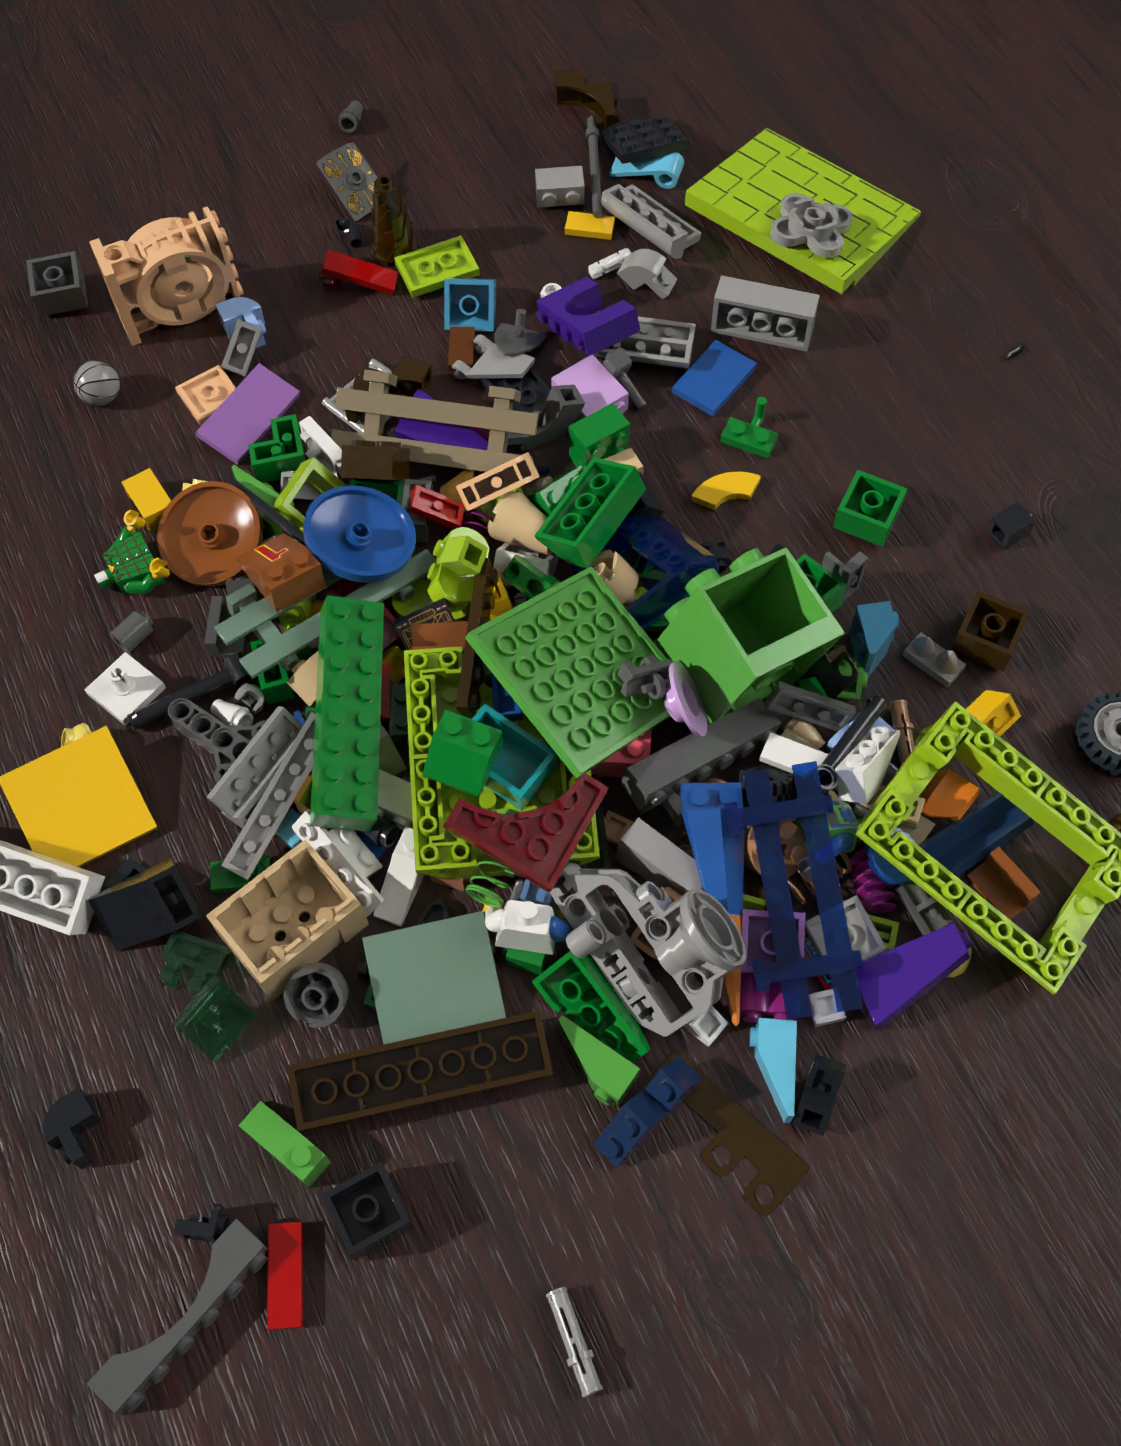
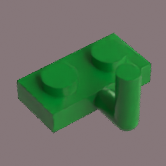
[720,397,778,458]

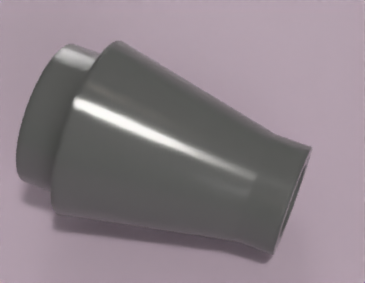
[338,101,363,133]

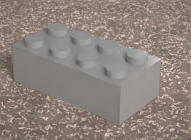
[711,275,820,351]

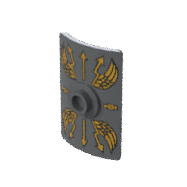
[316,142,378,221]

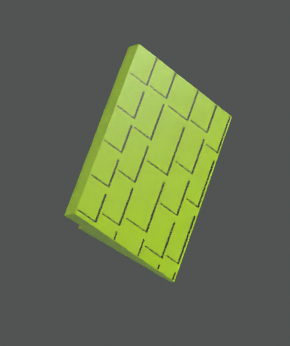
[685,128,921,294]

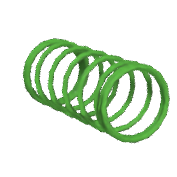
[465,809,520,908]

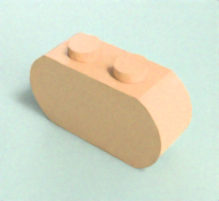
[455,452,540,511]

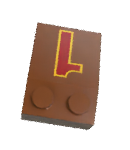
[235,533,326,612]

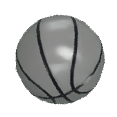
[73,361,120,406]

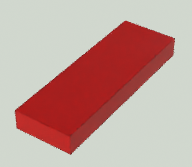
[322,250,398,295]
[267,1222,303,1331]

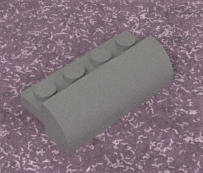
[601,184,701,259]
[593,311,696,369]
[207,706,303,829]

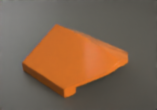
[919,769,981,821]

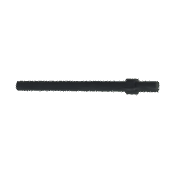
[228,479,307,547]

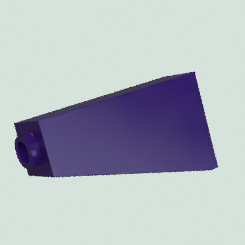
[395,389,488,476]
[850,923,972,1030]

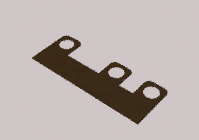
[635,1048,810,1216]

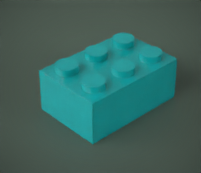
[472,704,557,811]

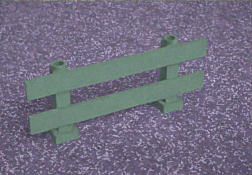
[214,549,435,679]

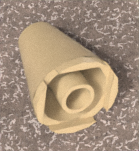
[488,490,554,556]

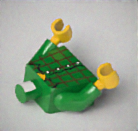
[94,510,170,595]

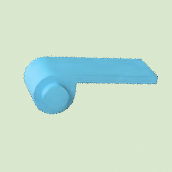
[609,152,684,189]

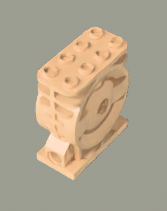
[89,207,244,346]

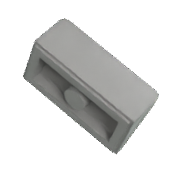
[221,319,262,376]

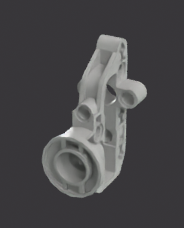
[550,862,746,1037]

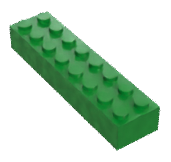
[310,595,384,831]

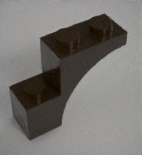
[555,68,619,129]
[345,356,433,423]

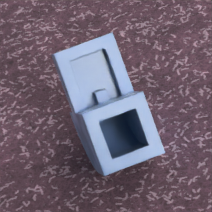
[215,297,267,348]

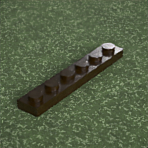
[456,558,498,719]

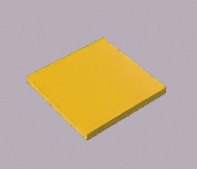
[0,726,158,867]

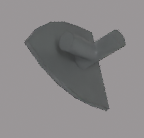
[494,309,548,356]

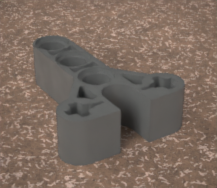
[168,698,266,784]

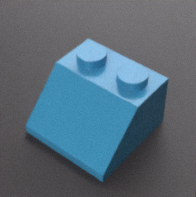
[444,278,496,331]
[848,601,899,677]

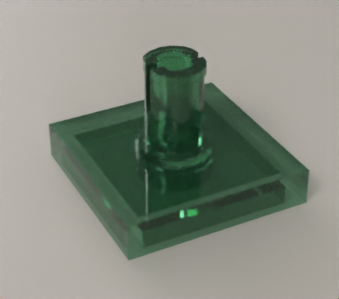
[171,975,257,1063]

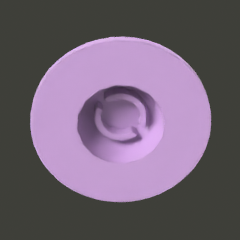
[665,661,707,737]

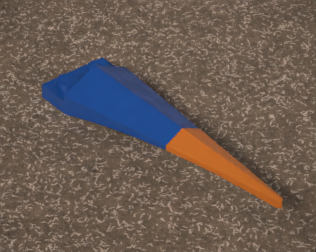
[680,782,745,1026]

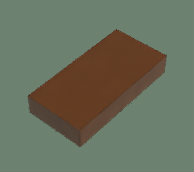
[448,326,475,371]

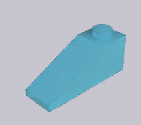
[749,1018,797,1123]

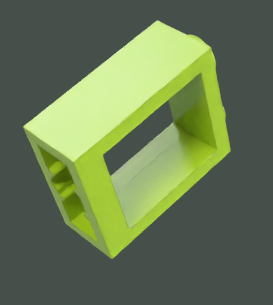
[272,457,347,531]

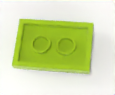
[394,236,480,298]

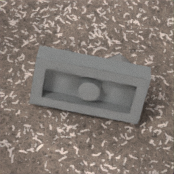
[902,632,966,688]

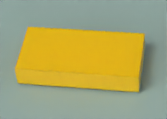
[565,211,615,240]

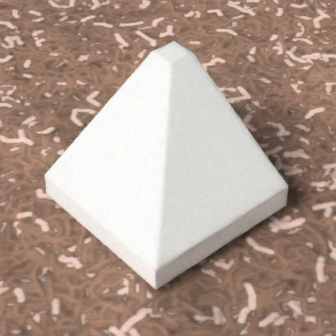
[683,1006,728,1046]

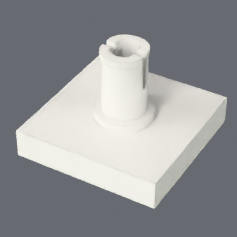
[85,652,166,726]

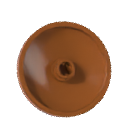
[157,481,264,587]

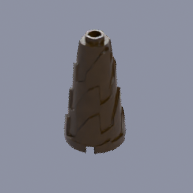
[371,175,419,267]

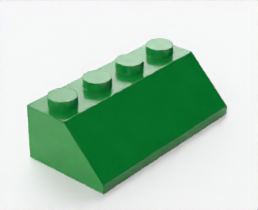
[534,457,646,568]

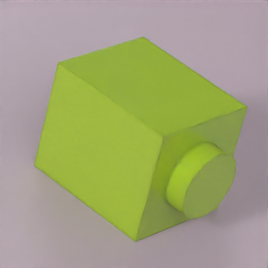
[439,535,489,576]

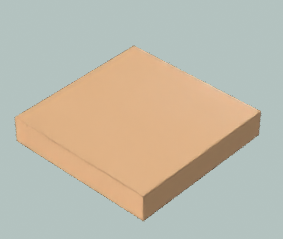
[175,365,236,426]

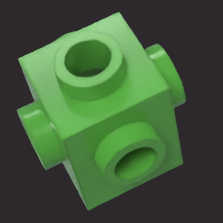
[836,658,868,700]

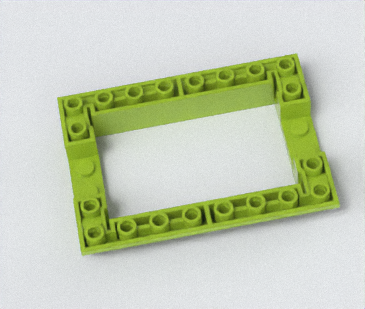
[855,701,1121,994]

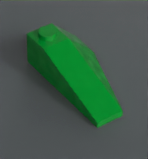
[532,951,651,1063]

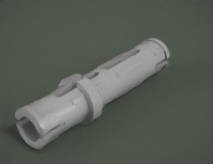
[546,1287,603,1398]

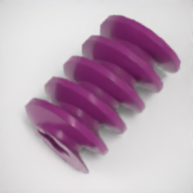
[850,849,897,914]

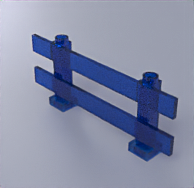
[724,761,863,1020]

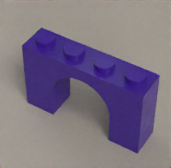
[536,276,641,356]

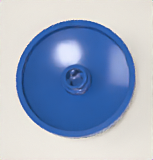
[303,486,416,582]

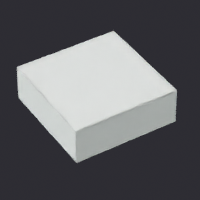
[806,988,846,1027]

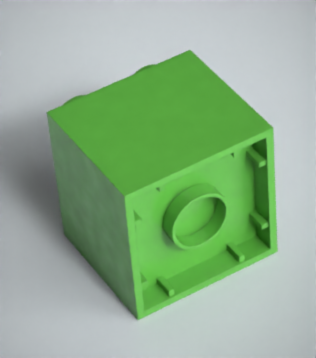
[655,547,845,724]

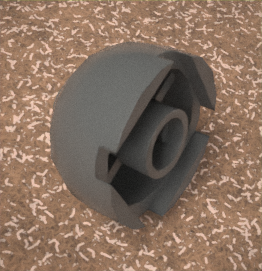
[283,962,349,1028]

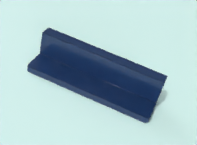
[919,792,1034,877]

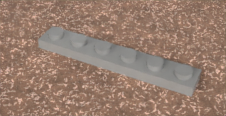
[221,712,315,881]

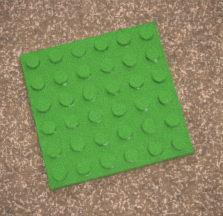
[465,567,671,779]

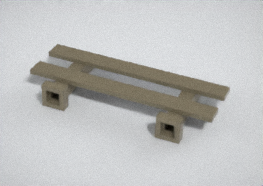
[331,370,539,472]

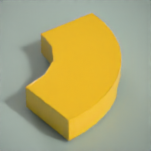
[691,472,761,510]

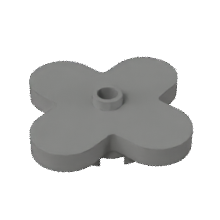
[770,194,853,258]

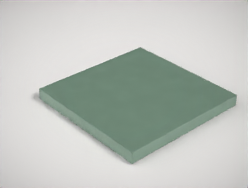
[362,911,506,1044]

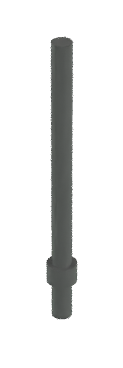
[586,116,602,218]

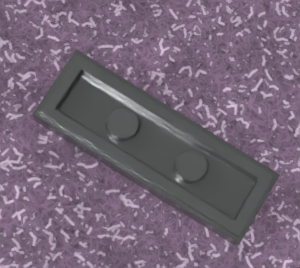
[765,681,856,731]

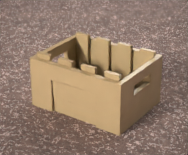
[206,839,369,1001]

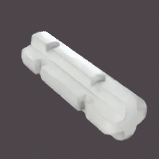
[588,248,632,279]

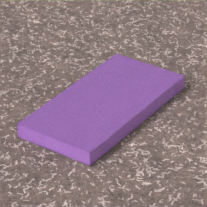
[196,363,300,465]

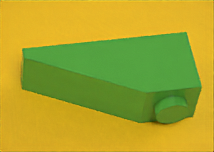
[558,1015,640,1107]
[238,1101,331,1188]

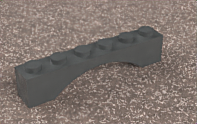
[87,1219,268,1415]

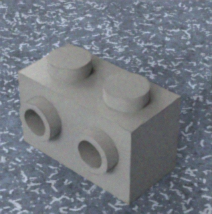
[535,166,584,207]

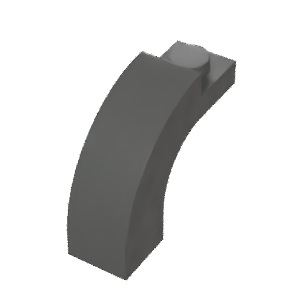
[508,384,585,451]

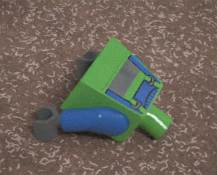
[785,797,862,882]

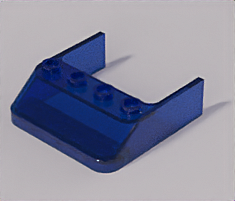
[570,517,719,629]

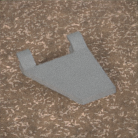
[452,334,535,380]

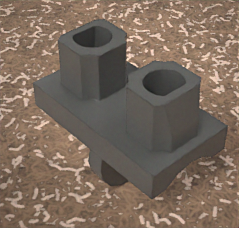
[618,655,673,699]
[896,881,952,936]

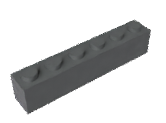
[621,698,781,810]

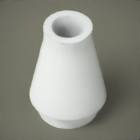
[210,699,253,727]

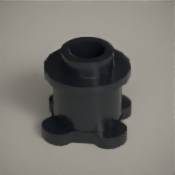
[699,539,731,574]

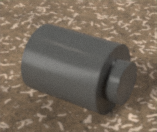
[109,611,154,653]

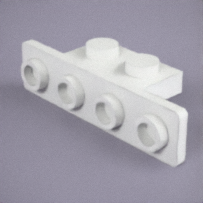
[292,810,384,917]

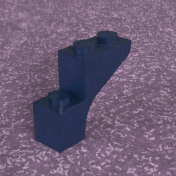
[593,1055,702,1168]

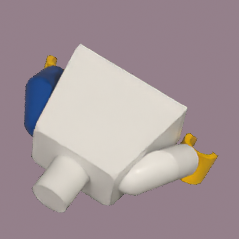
[483,898,572,955]

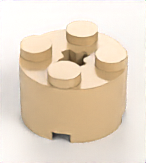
[580,550,639,605]

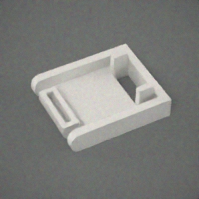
[299,416,351,486]

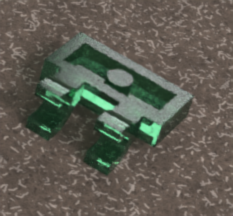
[159,931,231,999]

